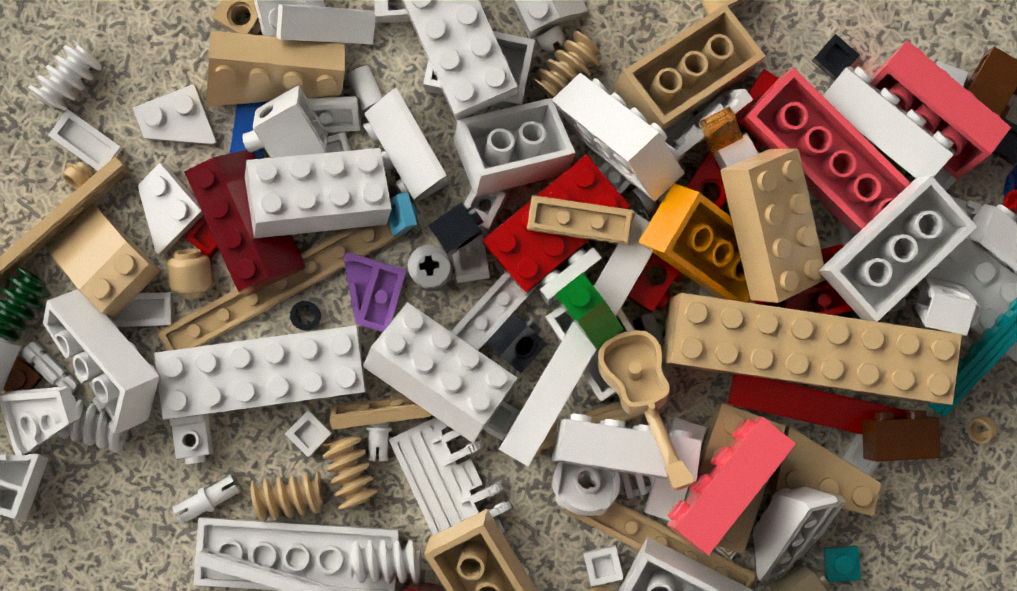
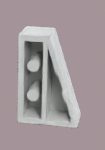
[0,454,48,522]

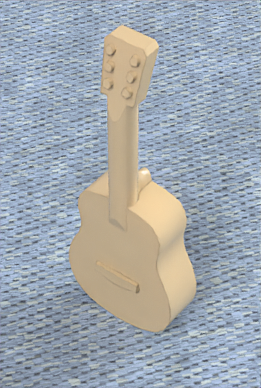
[598,330,695,491]

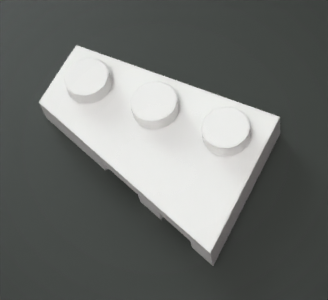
[0,386,80,455]

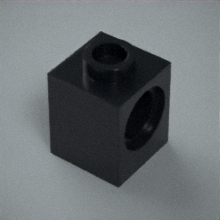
[428,202,484,256]
[486,313,547,374]

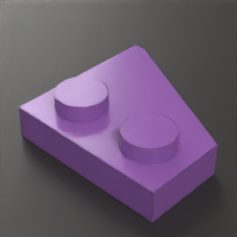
[343,252,407,332]

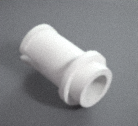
[366,422,392,461]

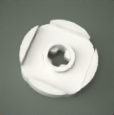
[552,463,621,516]

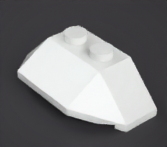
[753,486,846,581]

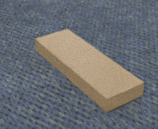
[527,195,634,245]
[330,396,431,430]

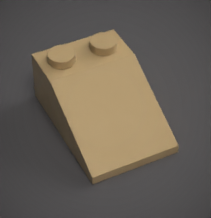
[47,203,161,318]

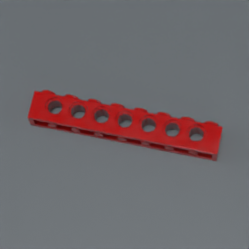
[627,69,779,313]

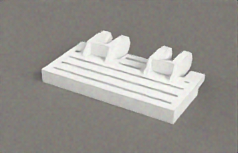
[388,417,512,536]

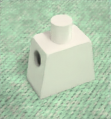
[243,86,328,158]

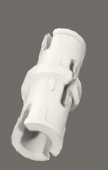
[172,474,242,525]

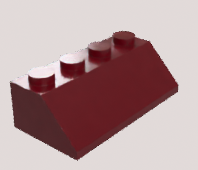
[184,150,307,296]

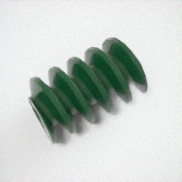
[0,266,51,342]

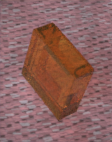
[699,106,743,153]

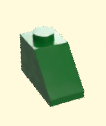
[554,272,624,350]

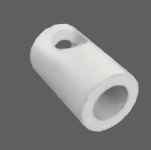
[347,65,383,112]

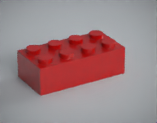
[482,154,630,295]

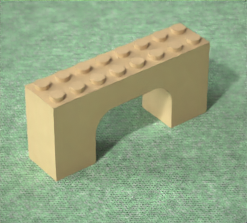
[661,293,962,405]

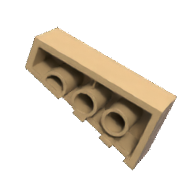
[206,31,345,107]

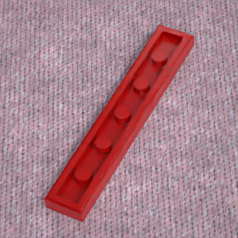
[727,374,906,435]

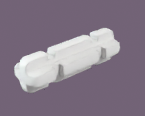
[22,341,79,393]

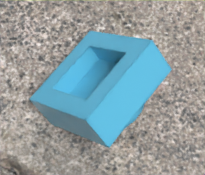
[388,193,417,236]

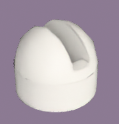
[536,25,565,53]

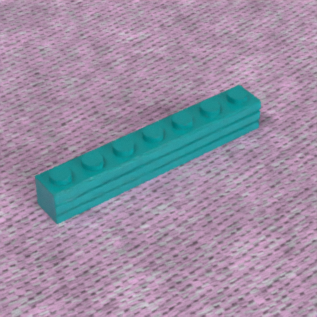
[928,298,1017,417]

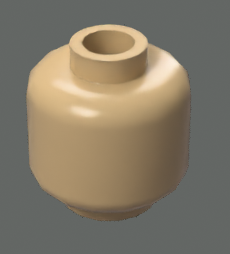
[167,249,213,299]

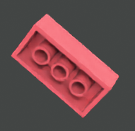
[871,40,1011,180]
[667,417,796,555]

